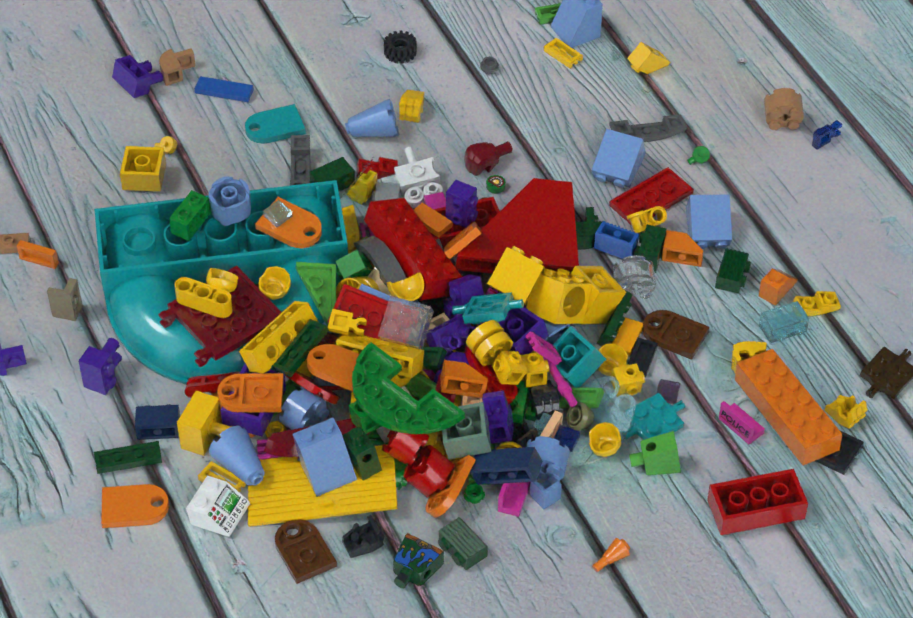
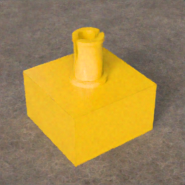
[177,391,232,456]

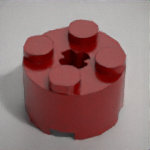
[382,430,430,465]
[403,445,455,498]

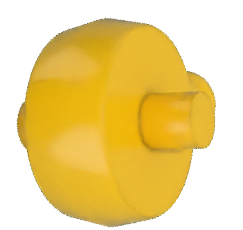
[154,136,177,154]

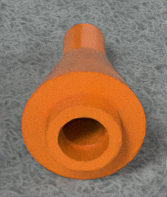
[592,538,630,572]

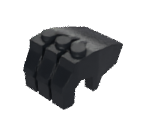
[530,380,559,420]
[503,422,539,448]
[342,515,385,558]

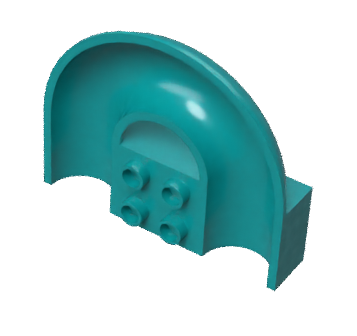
[94,180,348,384]

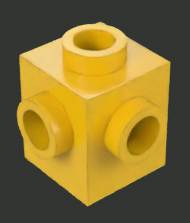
[491,351,528,385]
[521,352,549,388]
[611,364,645,397]

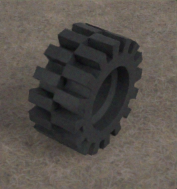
[384,30,417,64]

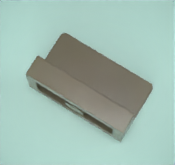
[47,278,83,321]

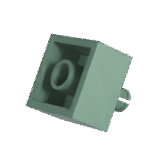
[442,402,492,460]

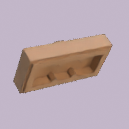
[0,233,30,254]

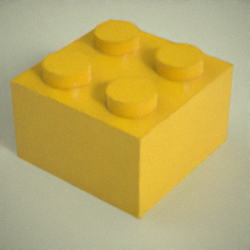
[120,146,166,192]

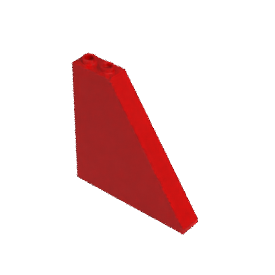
[455,178,579,275]

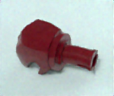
[464,141,513,176]

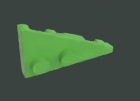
[295,262,336,327]

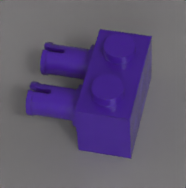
[112,55,163,98]
[424,315,476,357]
[78,338,122,395]

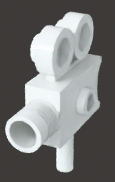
[381,147,443,208]

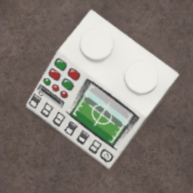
[186,476,250,537]

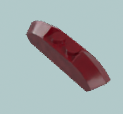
[264,418,371,457]

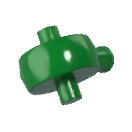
[687,146,710,165]

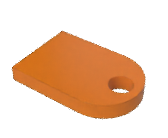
[255,197,322,248]
[444,222,481,259]
[307,344,359,392]
[217,373,284,412]
[425,455,476,518]
[101,484,169,528]

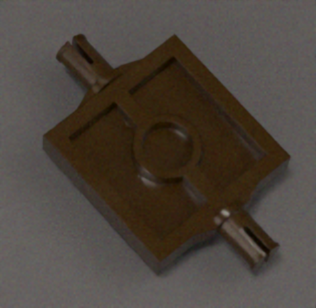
[859,347,913,399]

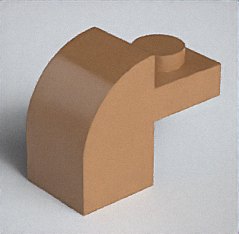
[159,48,195,86]

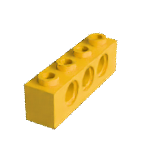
[239,301,318,373]
[336,332,424,378]

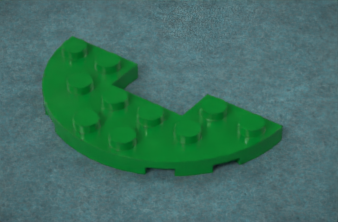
[352,342,465,434]

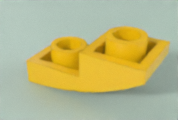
[793,291,841,317]

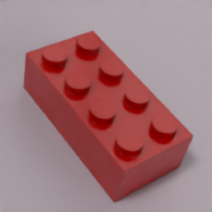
[707,469,808,535]

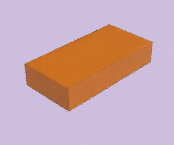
[414,202,452,238]
[17,240,59,269]

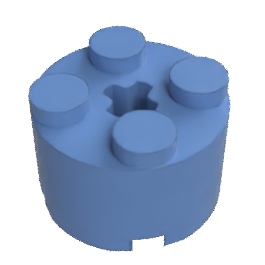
[209,176,251,226]
[279,387,329,430]
[526,436,570,484]

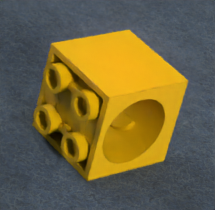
[487,246,545,306]
[570,266,626,325]
[526,269,592,324]

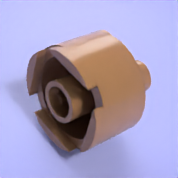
[764,88,804,130]

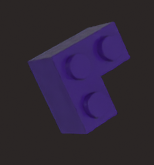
[443,275,484,319]

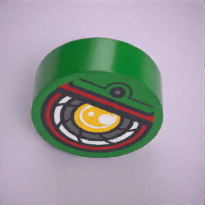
[486,175,506,194]

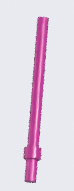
[543,357,578,407]

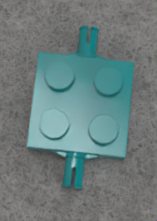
[453,292,524,324]
[622,393,686,440]

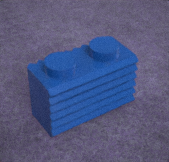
[594,221,639,261]

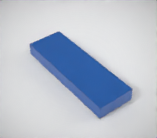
[194,76,254,102]

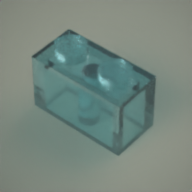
[759,301,809,343]

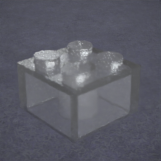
[378,295,434,350]

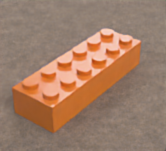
[735,349,842,466]

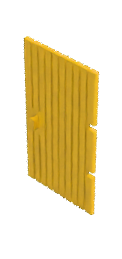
[248,444,398,527]

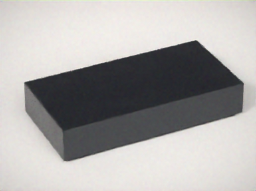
[628,338,658,378]

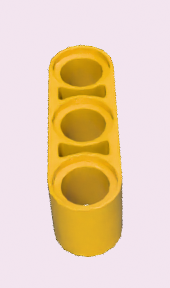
[174,277,233,318]

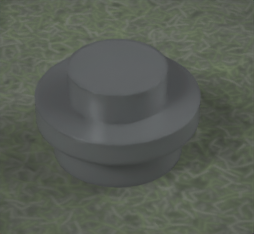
[480,56,499,73]

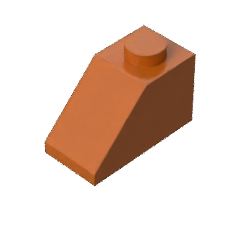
[662,230,703,267]
[759,268,798,306]
[440,360,488,398]

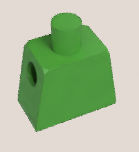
[629,431,681,475]

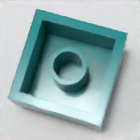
[553,326,606,388]

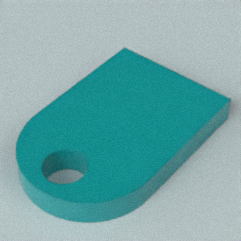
[245,104,306,144]

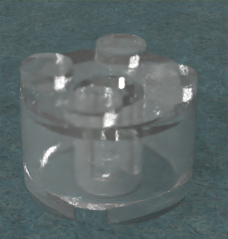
[613,256,656,299]

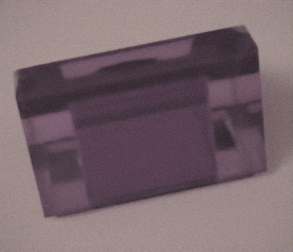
[657,379,681,404]

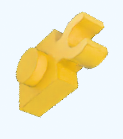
[327,309,367,336]

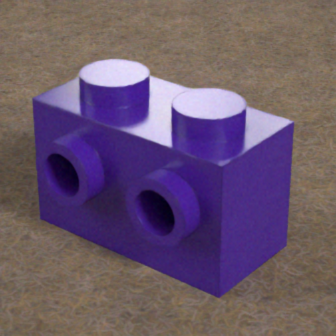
[446,180,478,228]

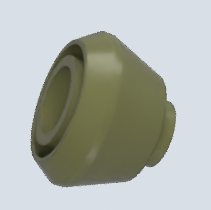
[567,402,594,431]

